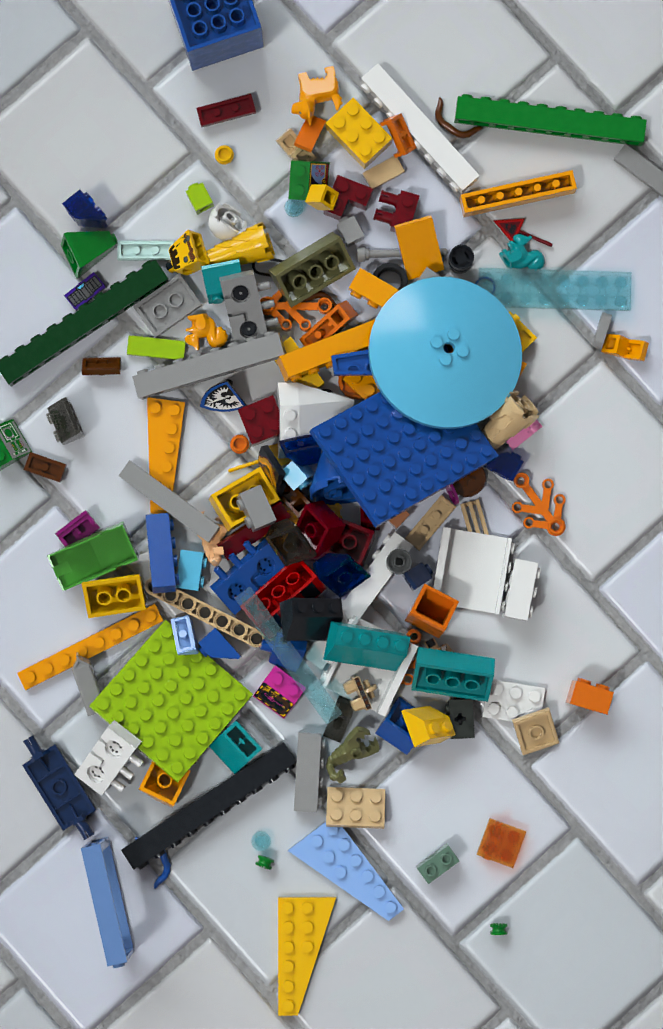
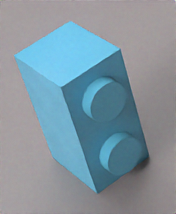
[283,457,315,490]
[176,550,208,591]

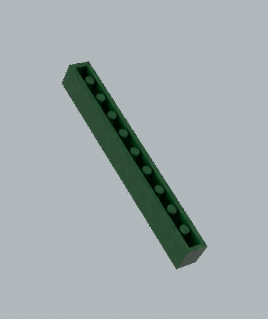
[0,260,169,387]

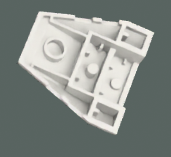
[277,382,354,458]

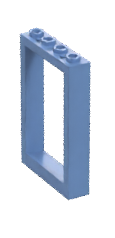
[81,837,134,968]

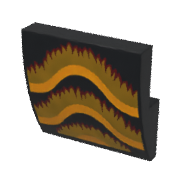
[258,445,287,497]

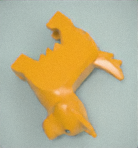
[291,66,343,126]

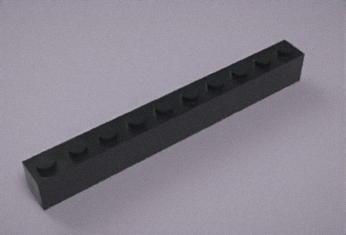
[121,742,297,870]

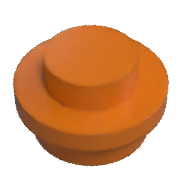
[230,435,249,454]

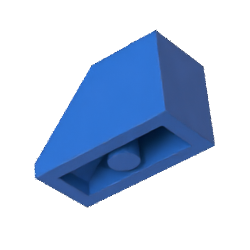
[198,628,242,659]

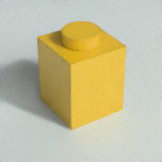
[305,184,339,210]

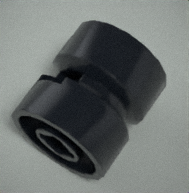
[448,244,474,274]

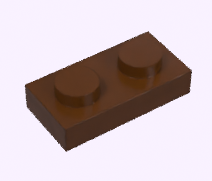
[24,452,67,483]

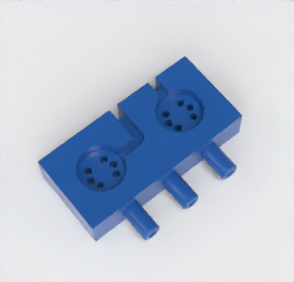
[210,539,287,615]

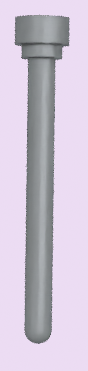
[357,247,448,262]

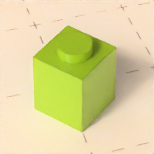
[186,182,214,215]

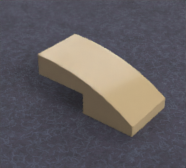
[275,128,317,161]

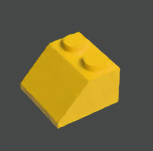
[401,706,456,747]

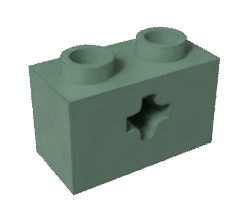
[416,844,459,884]

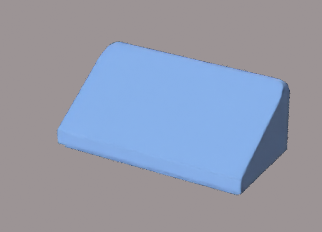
[171,614,199,655]

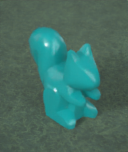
[499,234,545,271]

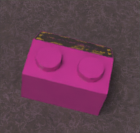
[253,665,306,719]

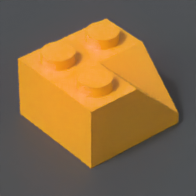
[138,762,191,808]

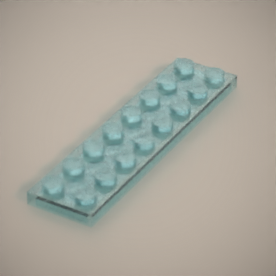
[478,268,632,311]

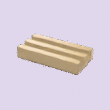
[460,499,489,535]

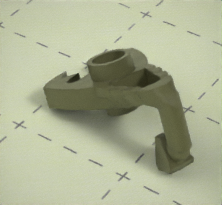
[326,726,379,784]

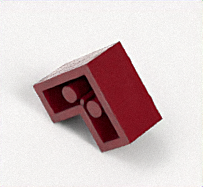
[323,175,373,220]

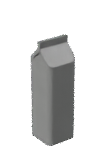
[72,652,101,716]

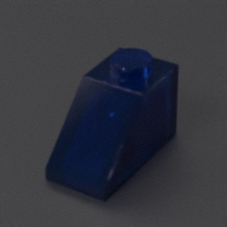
[279,434,321,467]
[483,451,524,483]

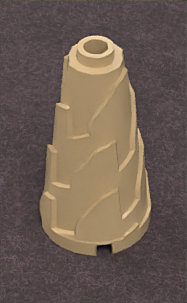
[481,390,539,449]

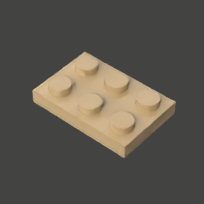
[326,787,385,829]

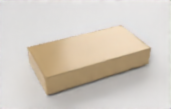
[363,156,405,190]

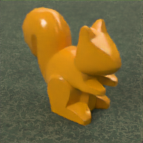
[185,313,228,351]

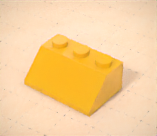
[82,574,146,618]

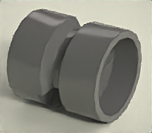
[386,549,412,575]

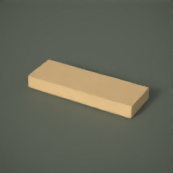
[405,495,456,551]

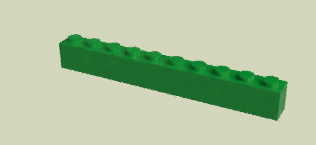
[454,94,647,146]

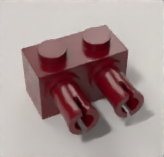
[373,190,420,232]

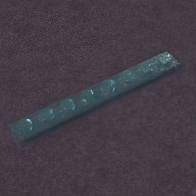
[235,586,342,724]

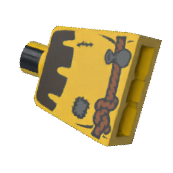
[166,230,210,275]

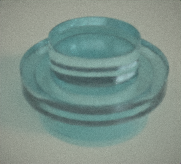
[284,199,303,217]
[251,831,271,851]

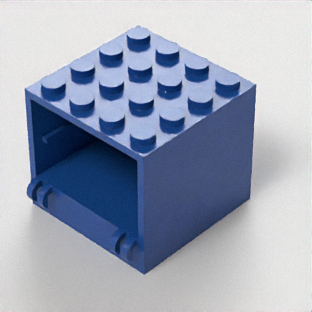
[168,0,264,71]

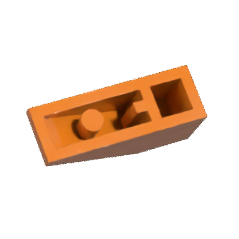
[299,300,358,346]

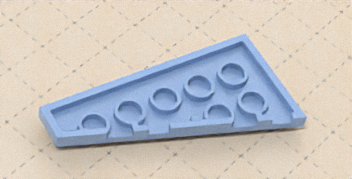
[288,822,404,921]

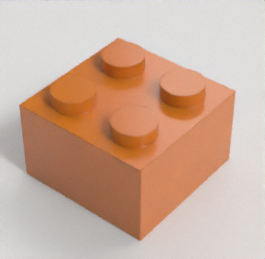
[566,678,614,715]

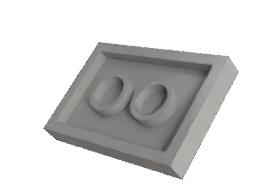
[133,274,202,338]

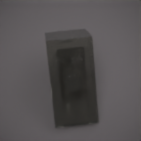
[323,696,354,743]

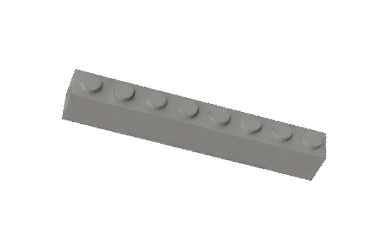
[132,331,286,400]

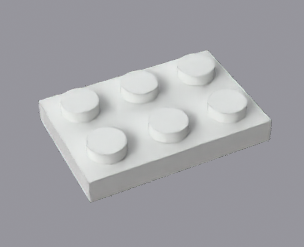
[482,680,545,722]

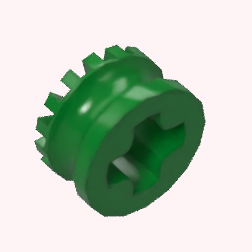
[255,855,274,870]
[490,923,508,935]

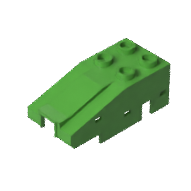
[47,522,139,591]

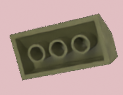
[268,232,356,308]

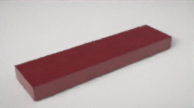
[216,501,291,561]

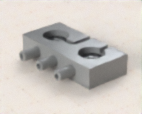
[219,270,279,344]

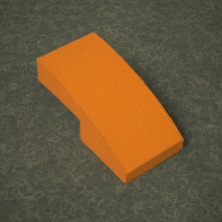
[294,115,326,153]

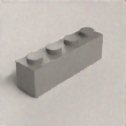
[294,732,325,812]

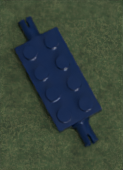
[22,735,97,840]

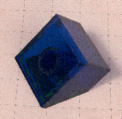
[313,553,371,598]

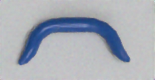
[135,837,171,889]

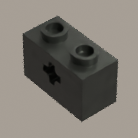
[445,699,475,739]

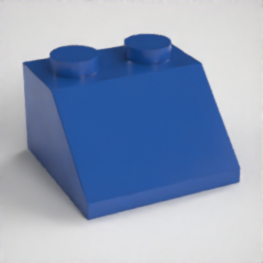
[375,697,415,755]

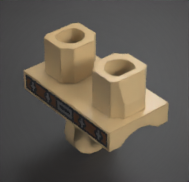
[343,675,377,711]

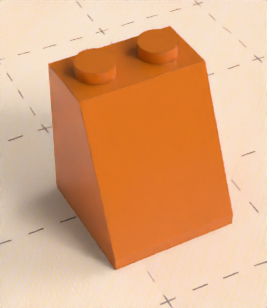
[405,583,459,638]

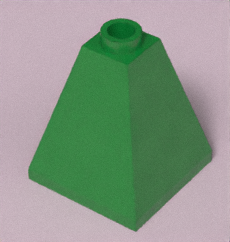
[61,231,118,279]

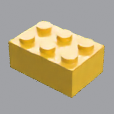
[325,98,392,169]
[209,467,280,532]

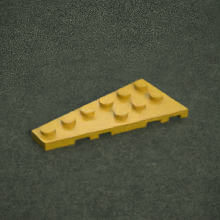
[278,897,336,1016]

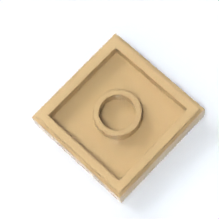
[512,708,559,755]

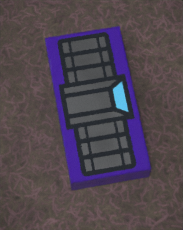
[64,272,106,311]

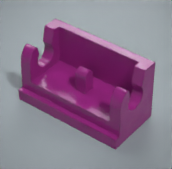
[55,510,100,547]

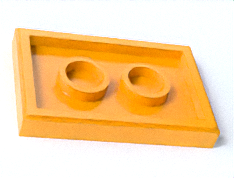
[394,215,445,280]

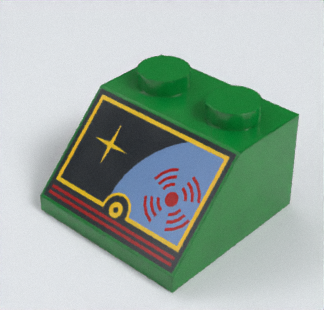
[288,160,330,200]

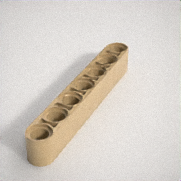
[145,578,266,647]

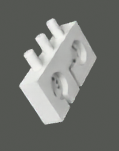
[74,720,143,796]

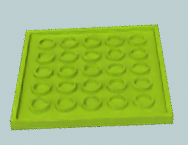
[89,619,253,783]

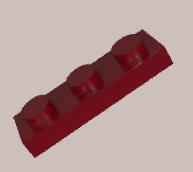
[196,94,256,128]

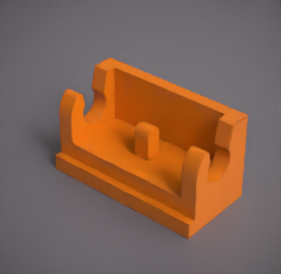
[380,113,416,158]

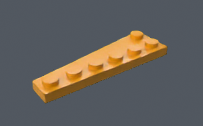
[147,397,185,516]

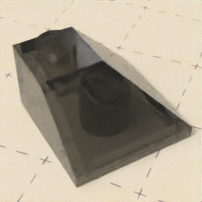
[265,518,317,566]

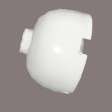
[208,203,247,241]

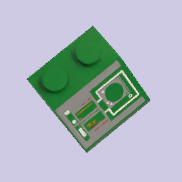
[0,419,32,471]

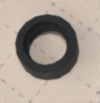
[373,262,408,290]

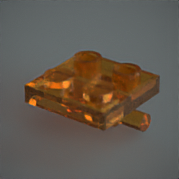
[476,818,526,868]

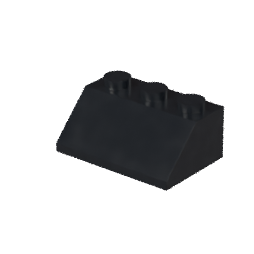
[279,598,343,641]

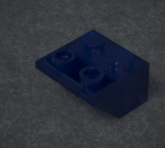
[62,189,108,228]

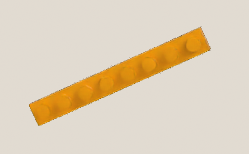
[17,604,164,690]

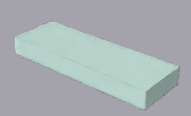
[117,241,175,261]

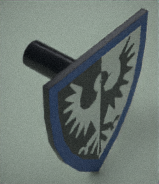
[200,379,247,412]

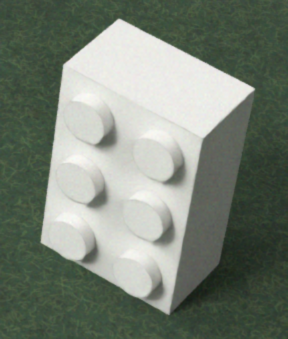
[501,559,541,621]

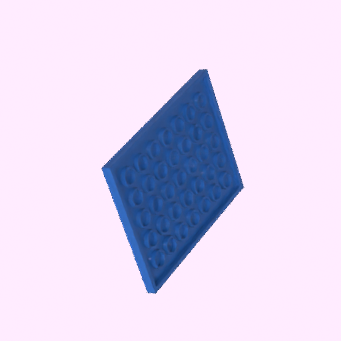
[310,392,499,528]

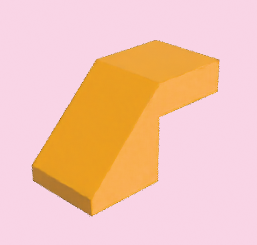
[601,334,649,361]

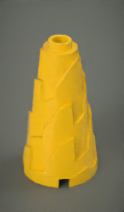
[206,222,275,265]

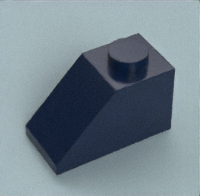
[402,562,433,591]

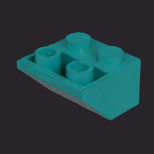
[209,720,263,774]

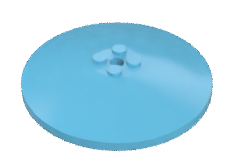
[368,277,522,429]

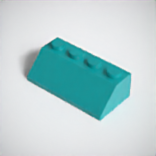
[323,621,411,671]
[411,647,495,702]

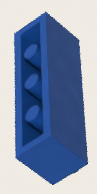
[146,513,179,594]

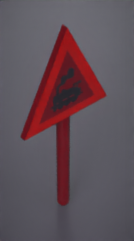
[494,218,553,247]

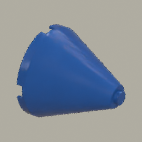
[309,451,357,504]

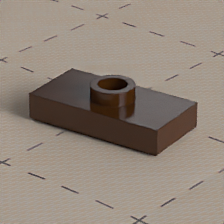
[81,357,121,376]

